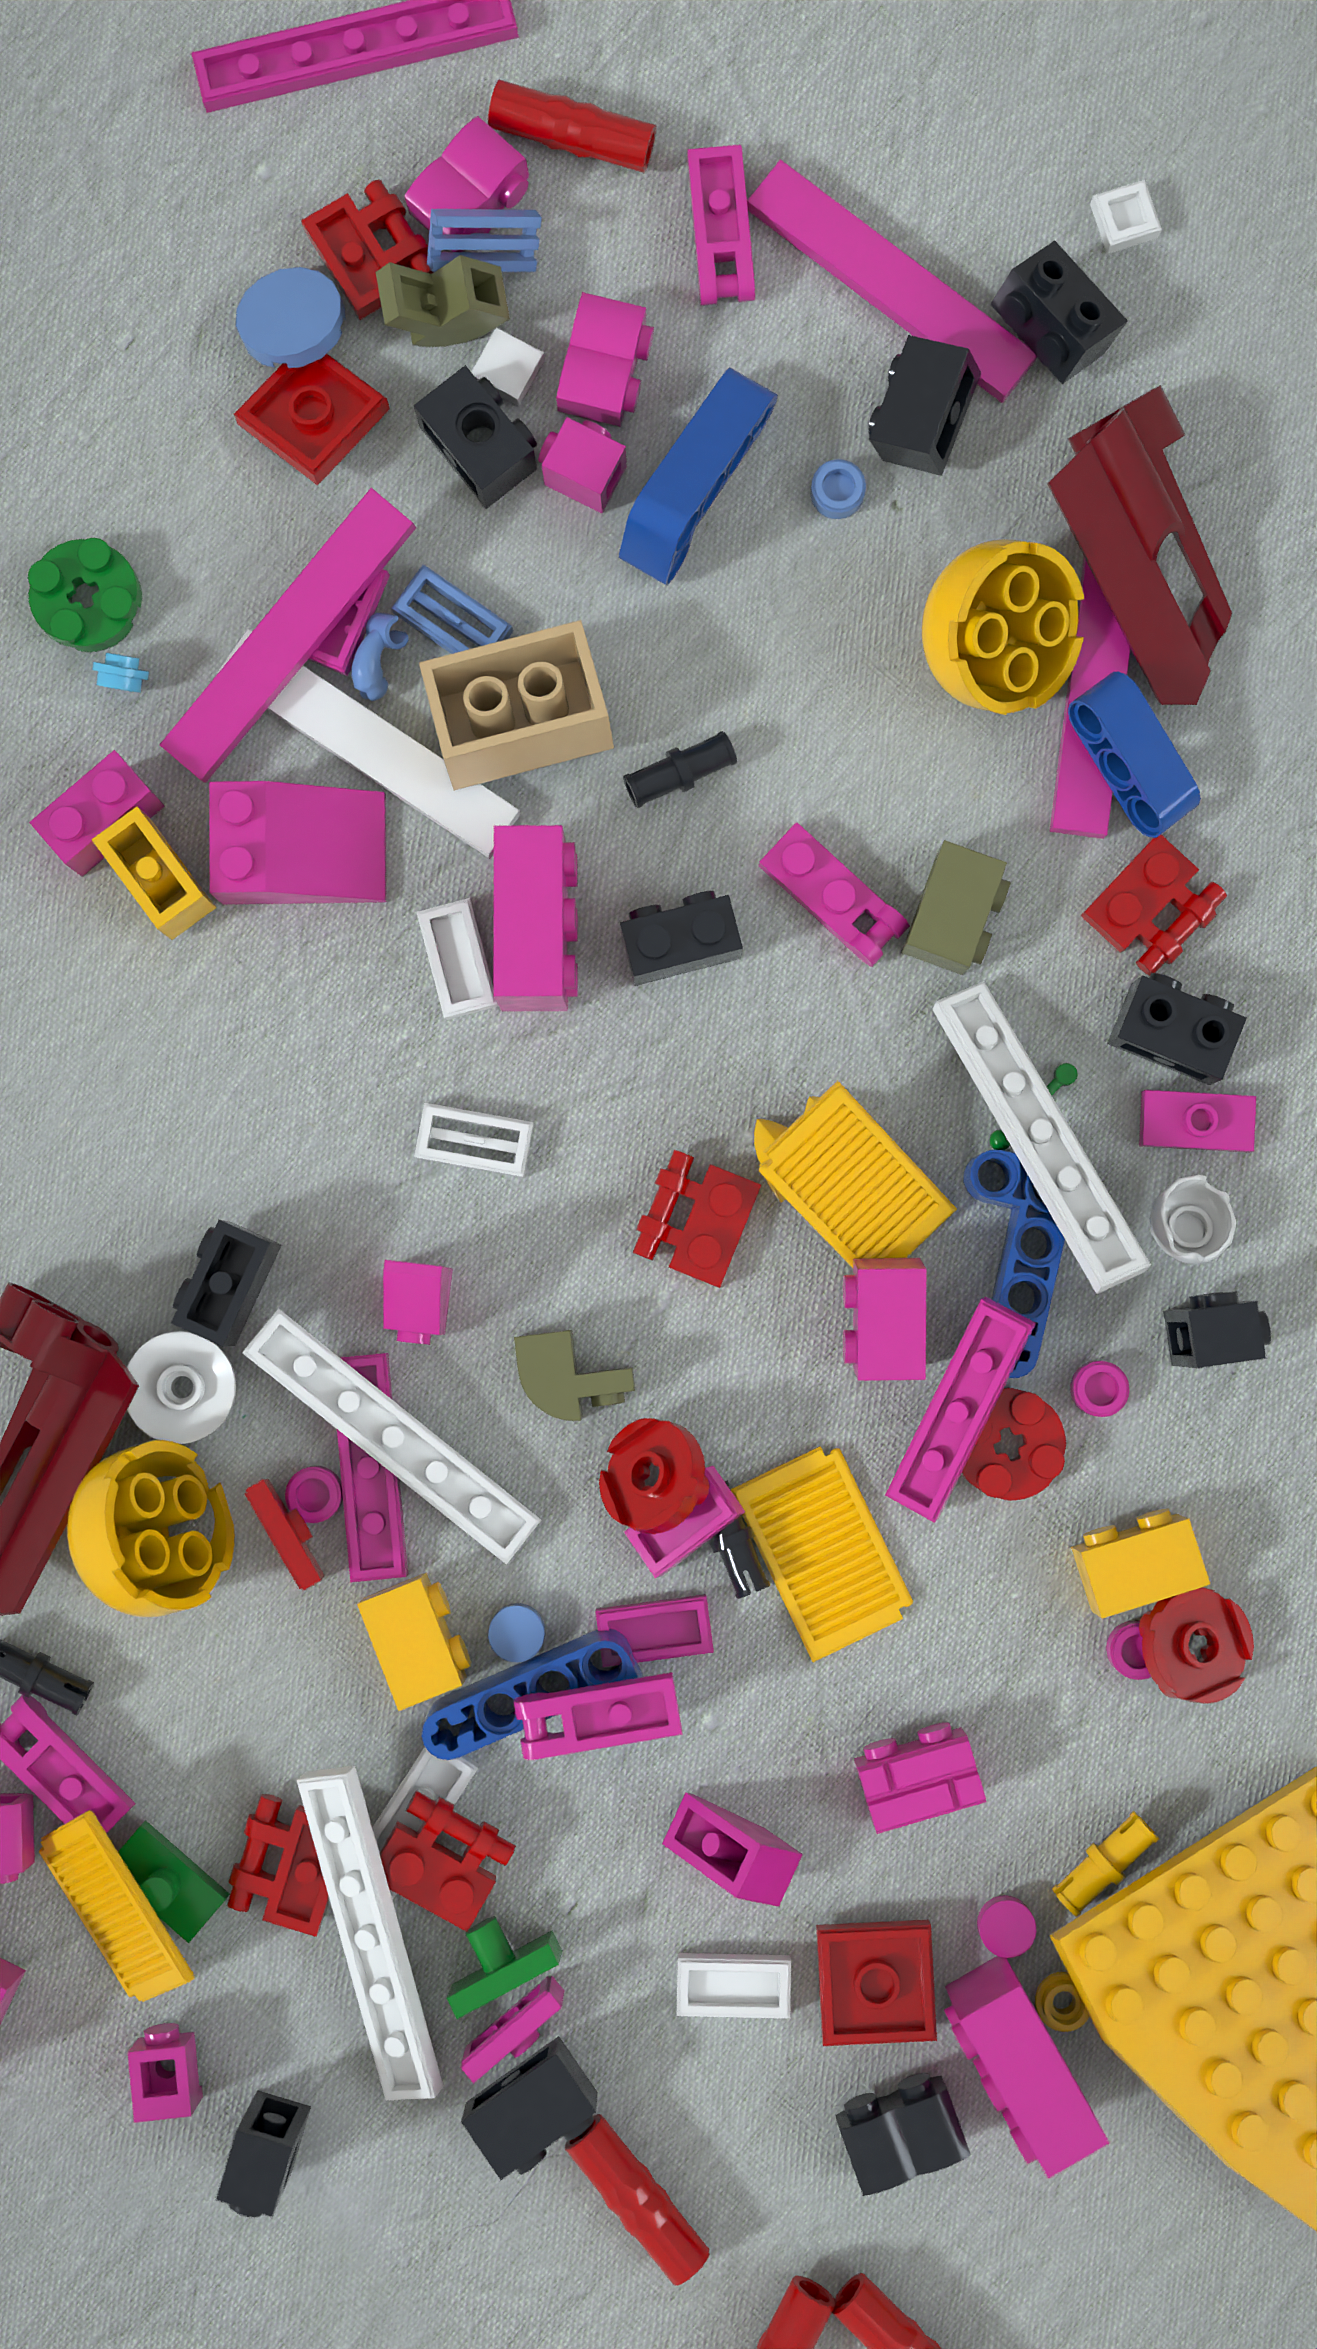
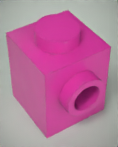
[538,417,627,513]

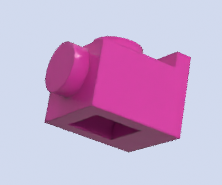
[127,2023,203,2123]

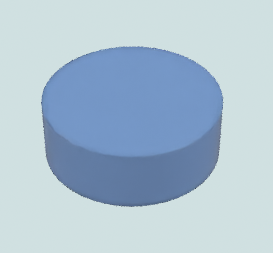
[810,459,866,519]
[488,1603,545,1662]

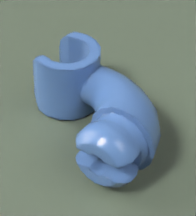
[351,613,409,701]

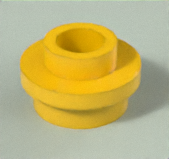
[1035,1972,1090,2032]

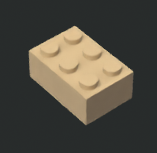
[419,620,614,790]

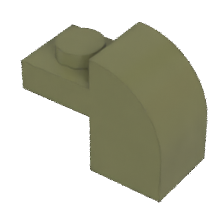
[376,255,510,347]
[514,1330,635,1421]

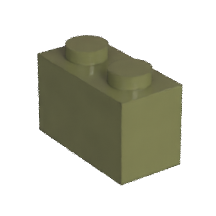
[901,840,1011,975]

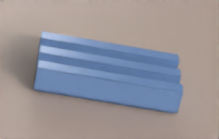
[427,209,542,272]
[392,564,513,654]

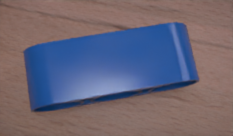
[1068,671,1201,838]

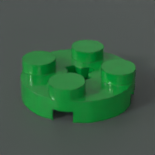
[28,537,142,653]

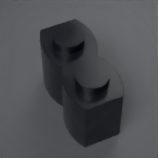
[835,2073,971,2196]

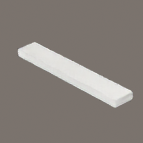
[217,629,520,859]
[932,981,1151,1294]
[242,1309,541,1565]
[297,1766,444,2101]

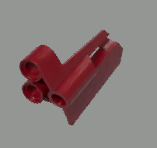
[1047,385,1232,705]
[0,1282,139,1616]

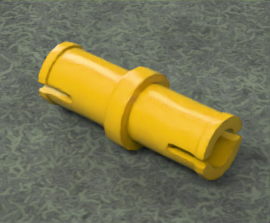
[1052,1811,1160,1917]

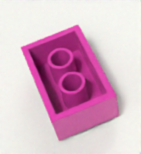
[494,825,578,1012]
[944,1956,1110,2179]

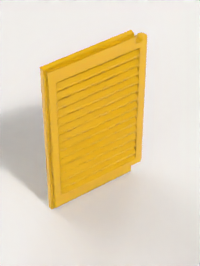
[759,1080,957,1268]
[730,1446,913,1662]
[39,1810,195,2002]

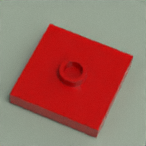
[234,354,390,486]
[244,1479,325,1591]
[816,1919,937,2046]

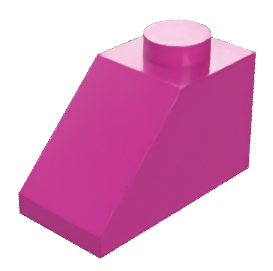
[383,1260,453,1345]
[662,1792,803,1907]

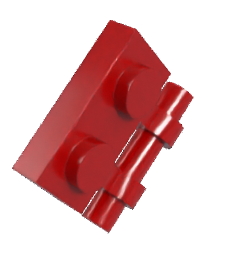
[301,179,434,320]
[1080,835,1227,976]
[632,1150,761,1288]
[379,1791,516,1932]
[227,1794,329,1937]

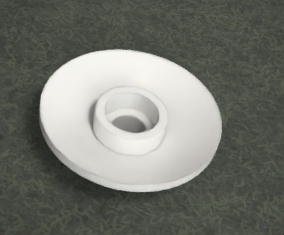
[127,1331,236,1444]

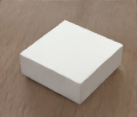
[1090,180,1162,254]
[471,328,545,406]

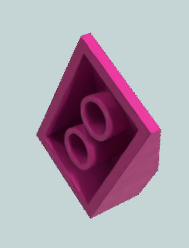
[209,781,386,905]

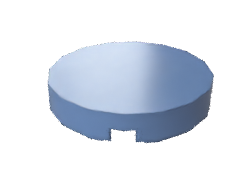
[236,267,346,368]

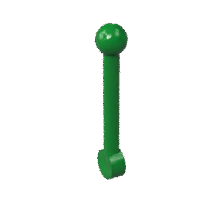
[989,1063,1078,1151]

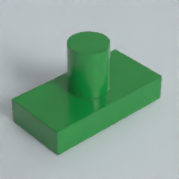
[118,1820,230,1943]
[446,1916,563,2019]

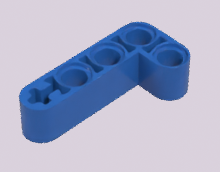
[619,367,778,585]
[963,1150,1065,1378]
[422,1629,644,1760]

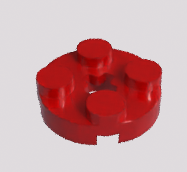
[961,1387,1066,1501]
[599,1418,710,1534]
[1139,1588,1254,1704]

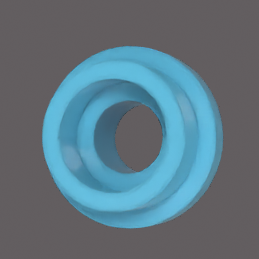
[92,652,149,693]

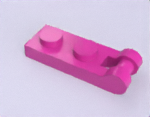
[687,144,755,306]
[758,822,910,967]
[513,1672,682,1760]
[0,1695,136,1834]

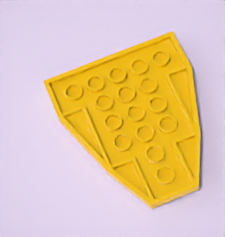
[1049,1766,1317,2232]

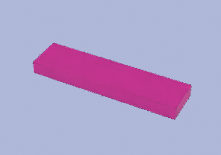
[885,1297,1036,1523]
[337,1353,408,1583]

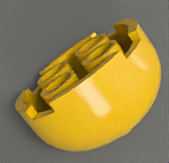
[922,539,1084,715]
[67,1440,235,1617]

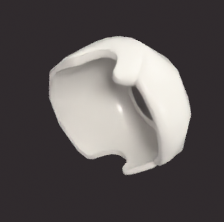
[1149,1174,1236,1265]

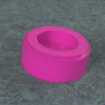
[1070,1361,1129,1417]
[285,1466,343,1523]
[1106,1621,1151,1680]
[977,1895,1036,1958]

